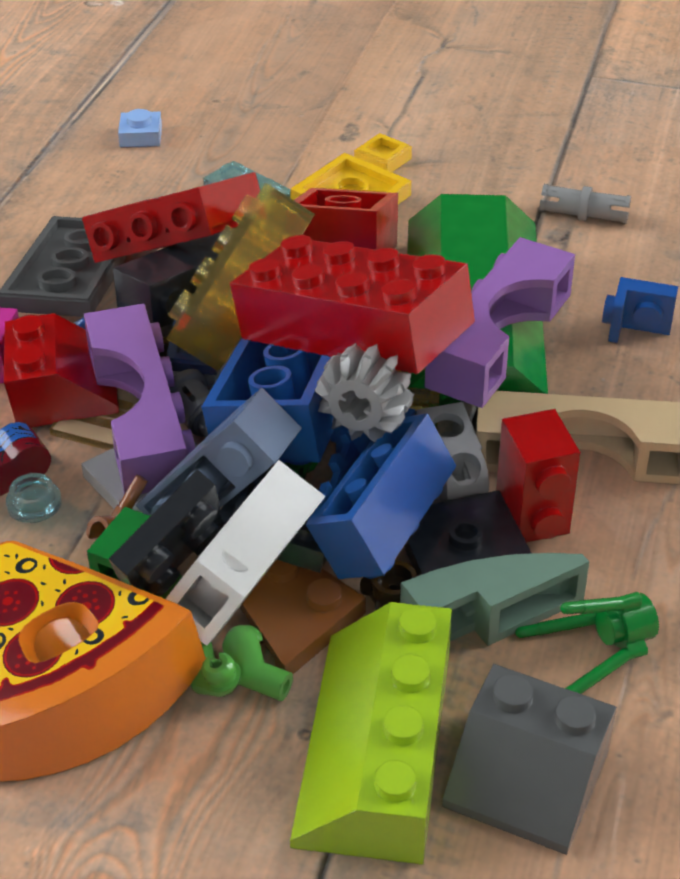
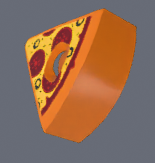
[0,540,206,782]

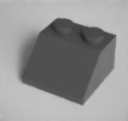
[442,664,617,855]

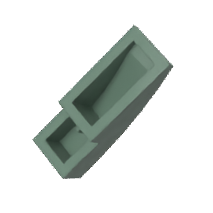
[400,553,590,646]

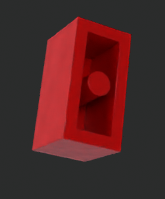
[496,409,581,543]

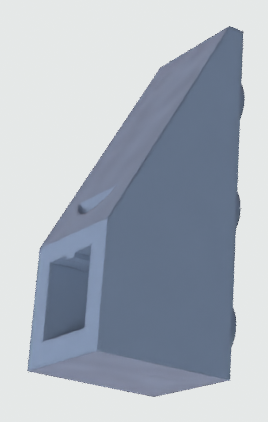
[136,388,302,515]

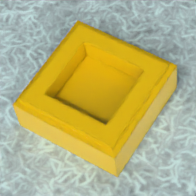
[354,133,412,172]

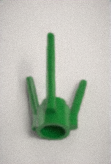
[515,591,659,694]

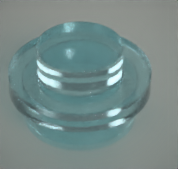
[6,473,62,523]

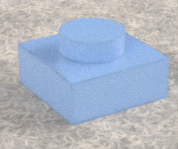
[118,109,162,147]

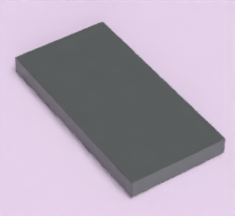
[0,216,127,317]

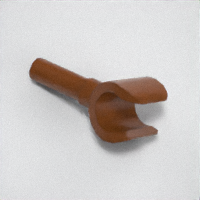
[86,474,148,539]

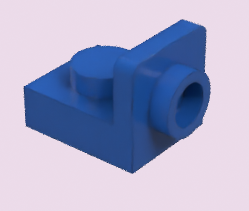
[602,277,679,343]

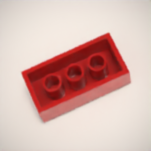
[230,235,475,374]

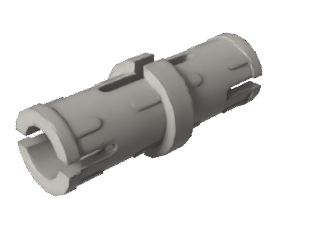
[540,184,631,224]

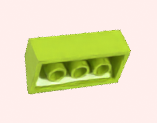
[290,602,452,865]

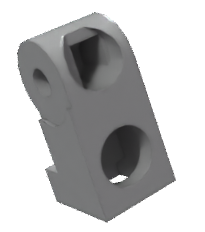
[416,402,489,502]

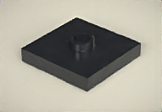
[404,490,532,576]

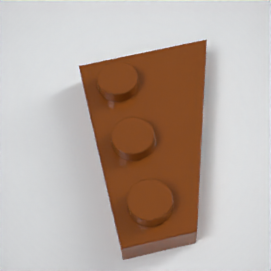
[240,560,366,674]

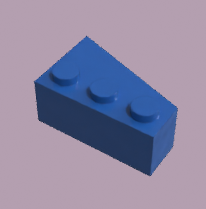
[306,413,457,579]

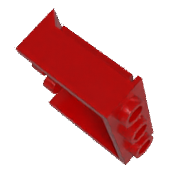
[82,172,269,263]

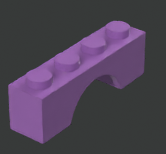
[425,237,575,408]
[84,303,195,495]

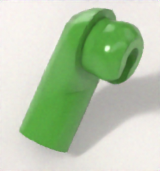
[222,625,293,701]
[190,641,241,697]

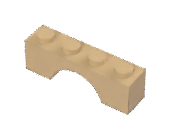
[476,391,680,484]

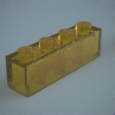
[166,183,315,371]

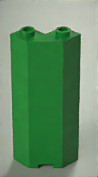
[402,194,548,409]

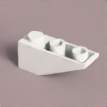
[166,460,326,646]

